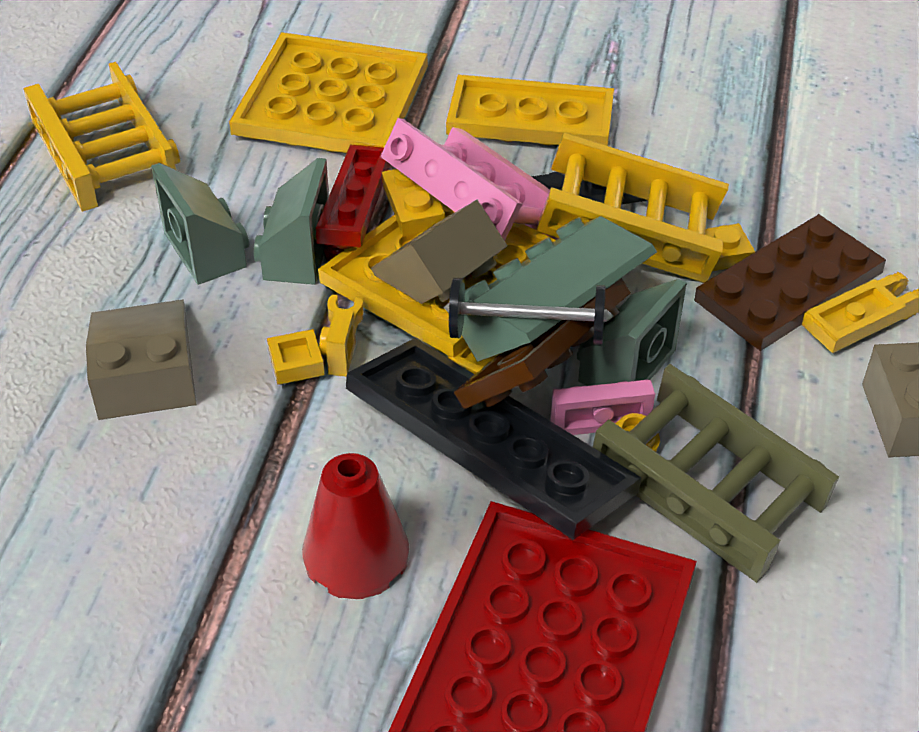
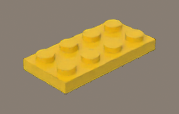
[446,74,614,146]

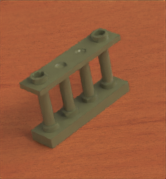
[593,364,839,583]

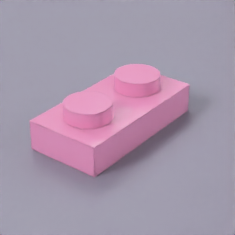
[550,379,655,435]

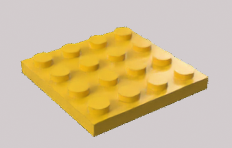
[229,32,428,153]
[318,200,556,357]

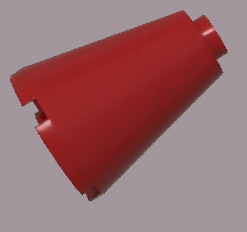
[302,453,409,599]

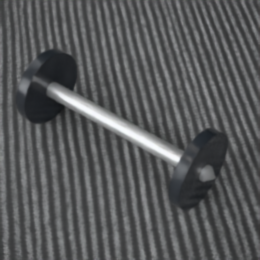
[443,278,613,346]

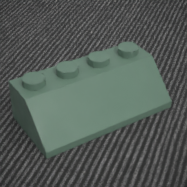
[462,216,657,362]

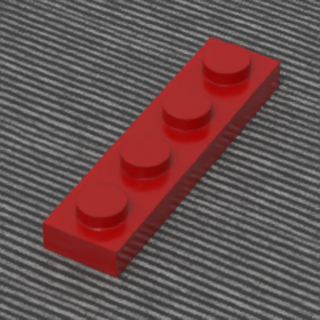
[316,145,390,249]

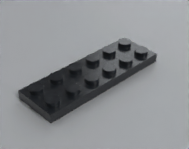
[346,338,642,540]

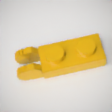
[802,272,919,353]

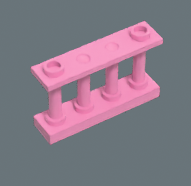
[380,118,559,241]

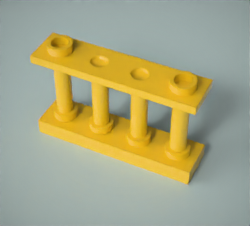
[23,62,180,212]
[537,133,729,283]

